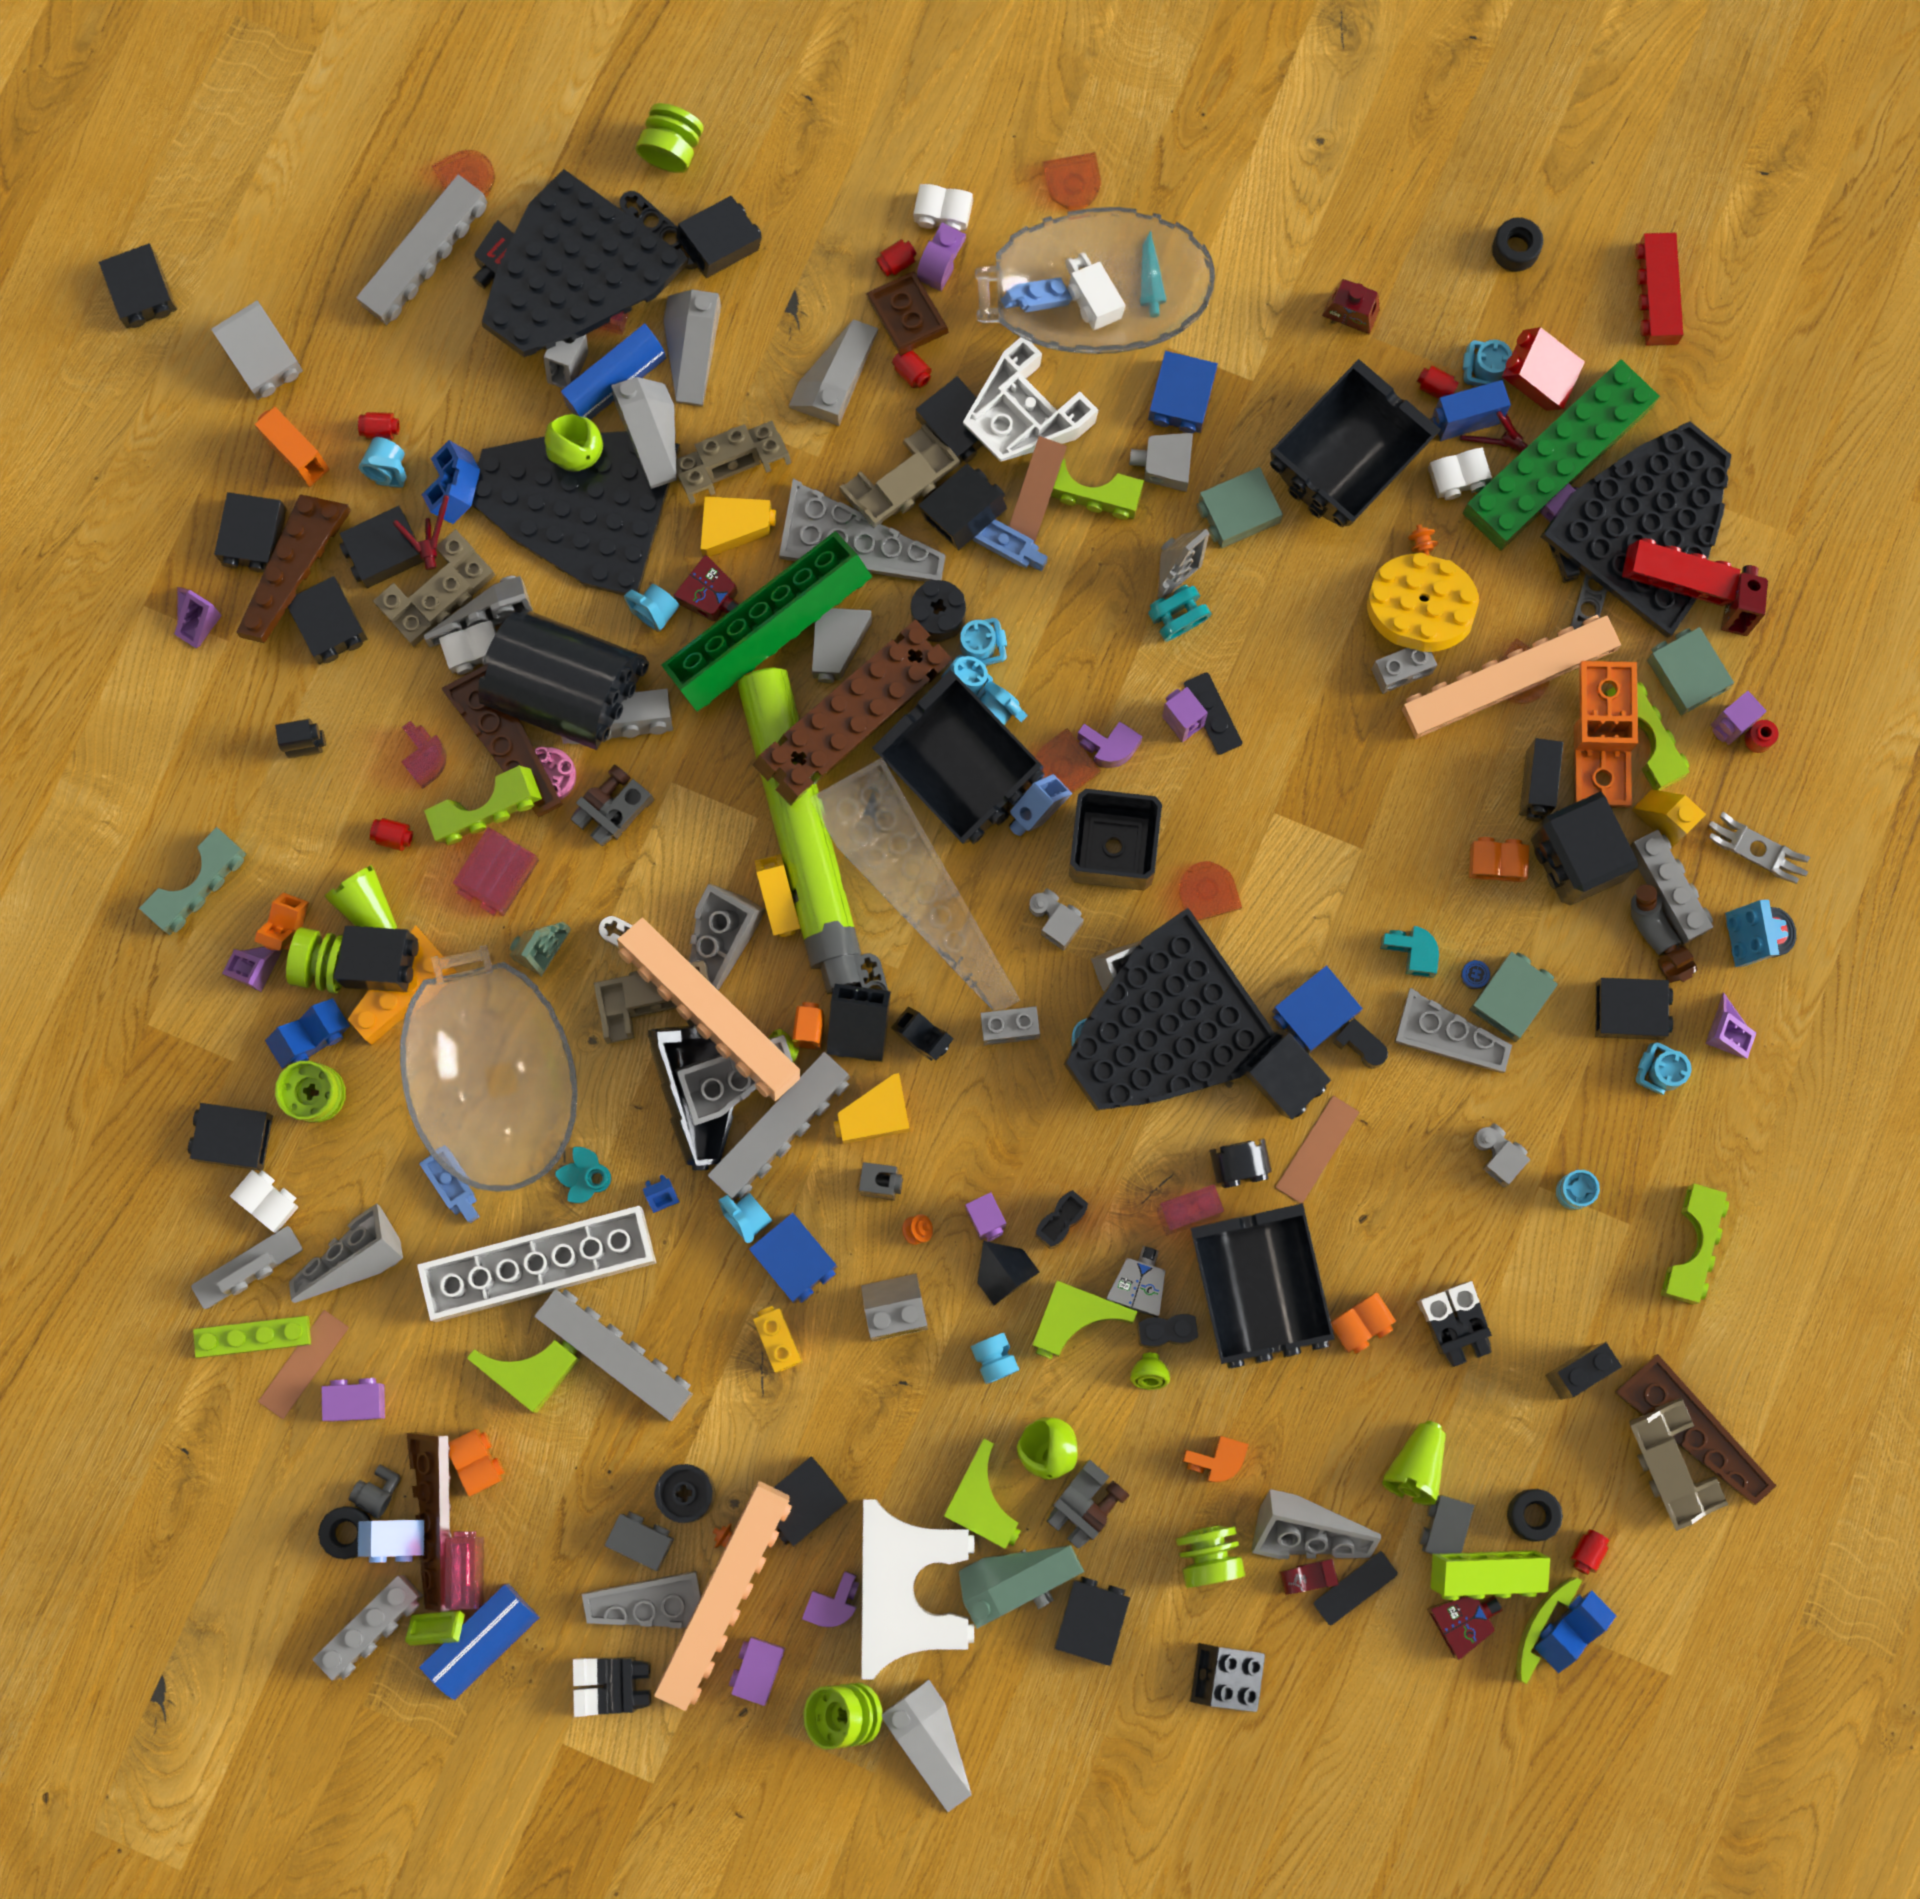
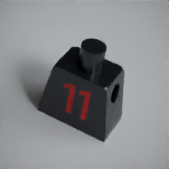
[473,220,514,289]

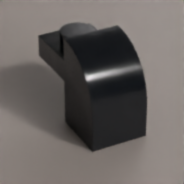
[891,1007,953,1061]

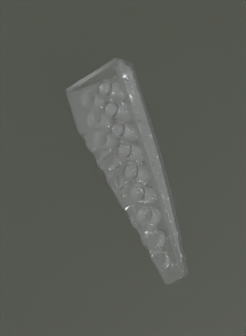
[809,758,1020,1011]

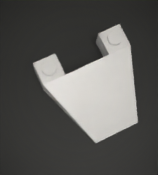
[963,335,1098,462]

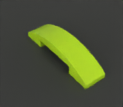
[1516,1577,1582,1684]

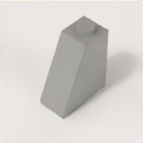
[812,608,872,683]

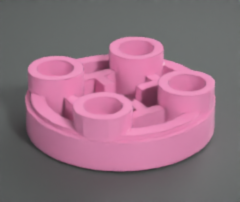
[535,746,576,800]

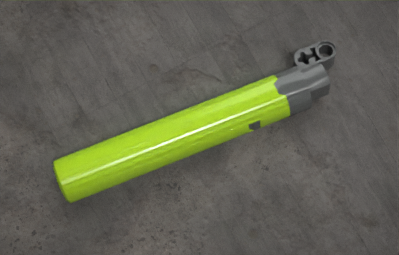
[737,667,888,994]

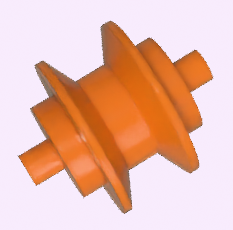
[1408,524,1438,555]
[902,1214,933,1245]
[713,1523,733,1549]

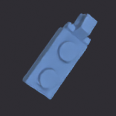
[1001,277,1072,313]
[973,519,1048,571]
[419,1147,480,1224]

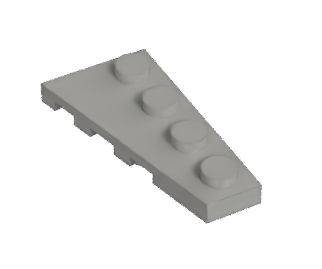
[1394,988,1512,1073]
[582,1571,701,1628]

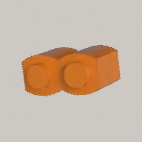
[1469,837,1529,882]
[792,1002,825,1050]
[1331,1292,1396,1354]
[448,1429,504,1497]

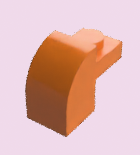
[254,892,309,951]
[1182,1436,1249,1482]

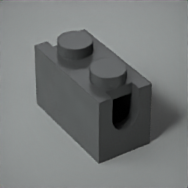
[859,1162,903,1201]
[1419,1495,1475,1554]
[604,1511,674,1571]

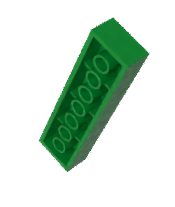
[1462,359,1660,551]
[661,531,873,712]

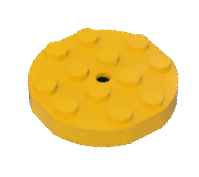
[1367,553,1479,652]

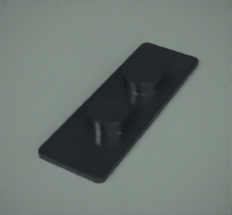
[1184,672,1242,755]
[1313,1552,1398,1626]

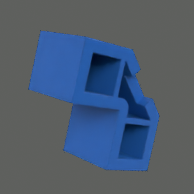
[421,440,480,524]
[265,998,350,1069]
[1534,1590,1616,1674]

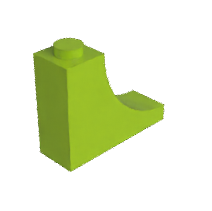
[1032,1281,1137,1359]
[467,1340,580,1413]
[944,1439,1021,1549]

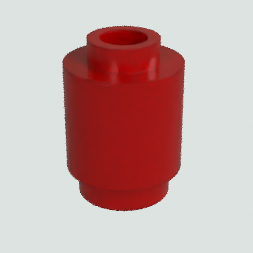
[875,239,917,277]
[892,350,931,388]
[1416,365,1459,400]
[358,412,400,440]
[1744,720,1779,753]
[370,818,413,851]
[1570,1529,1610,1575]

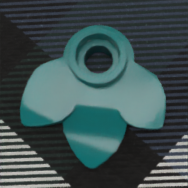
[555,1147,611,1203]

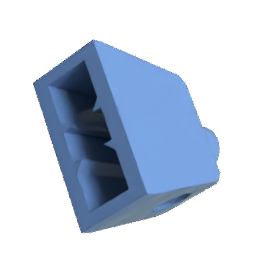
[1009,774,1073,836]

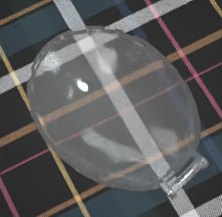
[975,207,1215,355]
[400,945,578,1192]

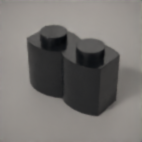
[275,718,326,759]
[1035,1191,1088,1250]
[1137,1314,1198,1348]

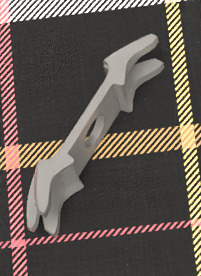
[1708,812,1810,884]

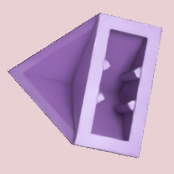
[174,587,222,648]
[222,947,283,992]
[1705,992,1756,1059]

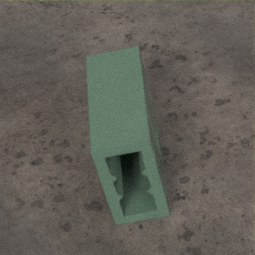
[1197,467,1283,549]
[1647,627,1734,716]
[1469,952,1558,1042]

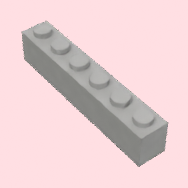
[356,174,488,325]
[707,1052,850,1201]
[534,1289,693,1422]

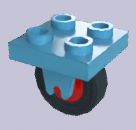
[1725,900,1797,967]

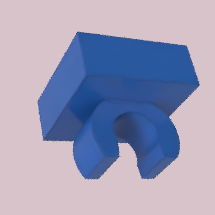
[643,1174,679,1213]

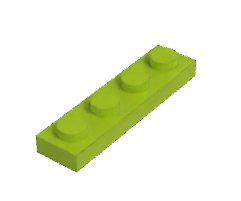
[193,1316,311,1358]

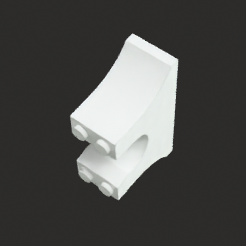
[862,1500,974,1679]

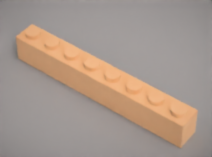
[1402,615,1621,739]
[617,917,800,1101]
[654,1481,792,1711]

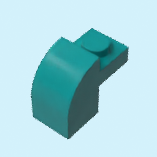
[1380,926,1439,978]

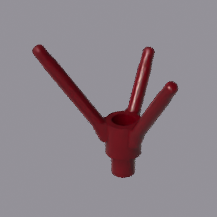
[1460,411,1528,453]
[393,495,449,570]

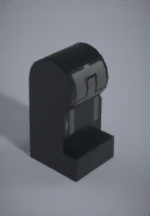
[1333,1018,1388,1069]

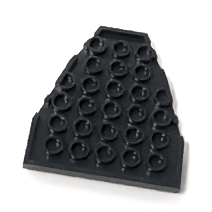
[482,169,688,357]
[1540,421,1731,638]
[472,431,680,596]
[1064,908,1275,1111]

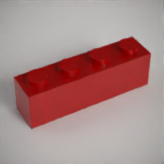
[1635,232,1684,346]
[1622,538,1741,606]

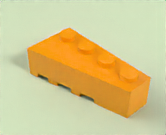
[348,925,457,1045]

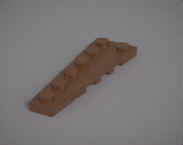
[236,494,351,643]
[442,664,563,818]
[1615,1354,1777,1505]
[407,1432,452,1612]

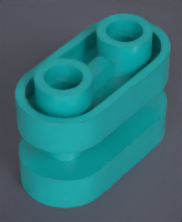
[1148,584,1212,642]

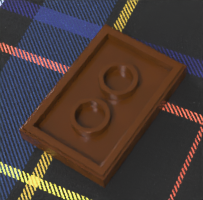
[866,271,949,356]

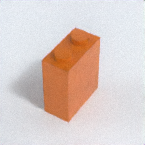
[254,407,330,487]

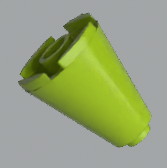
[325,865,398,929]
[1382,1421,1446,1505]

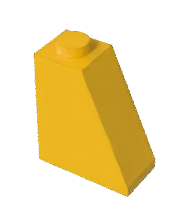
[701,497,776,557]
[1632,789,1706,848]
[755,854,801,937]
[833,1073,910,1144]

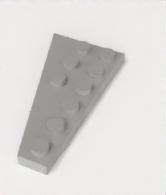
[779,478,945,582]

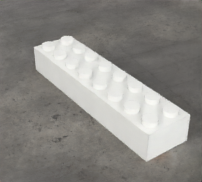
[417,1206,656,1322]

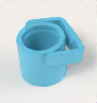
[1462,340,1512,387]
[359,437,407,488]
[624,584,680,632]
[960,618,1007,666]
[941,655,993,699]
[980,681,1028,725]
[1636,1042,1692,1095]
[718,1193,773,1243]

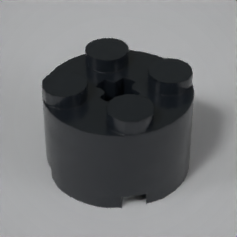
[911,580,966,642]
[1209,1138,1272,1188]
[655,1464,715,1523]

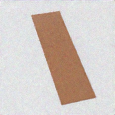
[1009,436,1067,544]
[1276,1096,1359,1204]
[258,1310,349,1419]

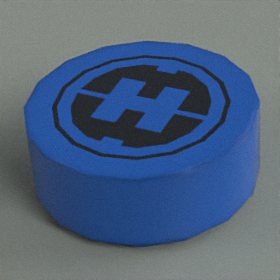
[1461,960,1490,989]

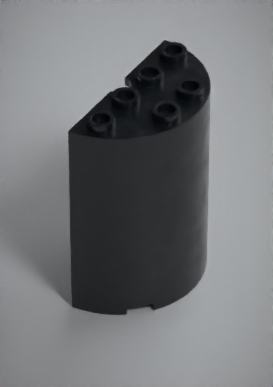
[1270,359,1441,528]
[478,609,649,750]
[872,670,1045,844]
[1190,1203,1335,1369]

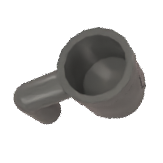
[349,1465,401,1519]

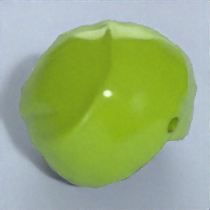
[545,414,603,472]
[1017,1417,1078,1480]

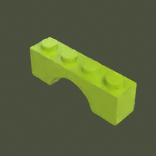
[1050,459,1144,520]
[1604,682,1690,791]
[424,765,542,845]
[1660,1183,1729,1305]

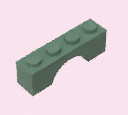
[139,827,247,935]

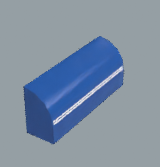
[561,323,666,420]
[419,1584,540,1700]

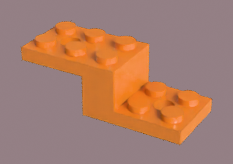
[1573,661,1638,808]

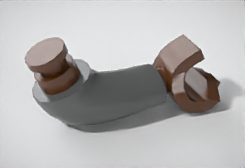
[1631,884,1698,983]

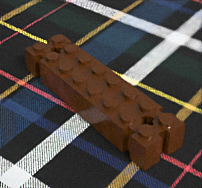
[753,619,953,806]

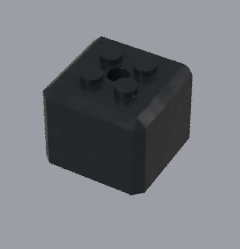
[1069,789,1162,891]
[1531,791,1638,905]

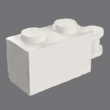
[1065,252,1126,331]

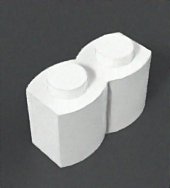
[913,184,973,231]
[1428,448,1492,500]
[439,621,497,675]
[230,1170,298,1233]

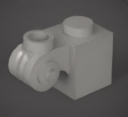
[1029,888,1084,951]
[1473,1123,1531,1187]

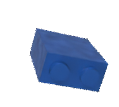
[1148,351,1218,433]
[1430,380,1511,441]
[1272,965,1363,1054]
[749,1213,837,1303]

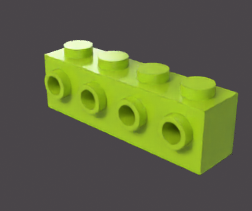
[1430,1550,1550,1600]

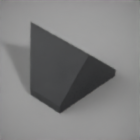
[977,1241,1040,1306]

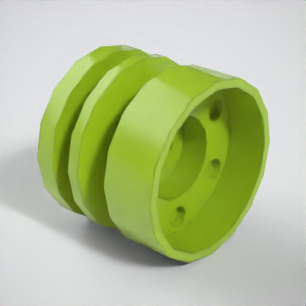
[635,103,704,173]
[286,927,343,994]
[275,1061,346,1122]
[1176,1525,1246,1588]
[803,1683,882,1749]

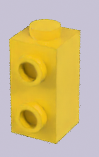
[753,1306,803,1374]

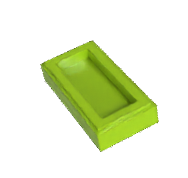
[405,1611,465,1646]

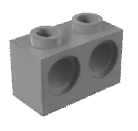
[1371,648,1437,694]
[981,1006,1040,1046]

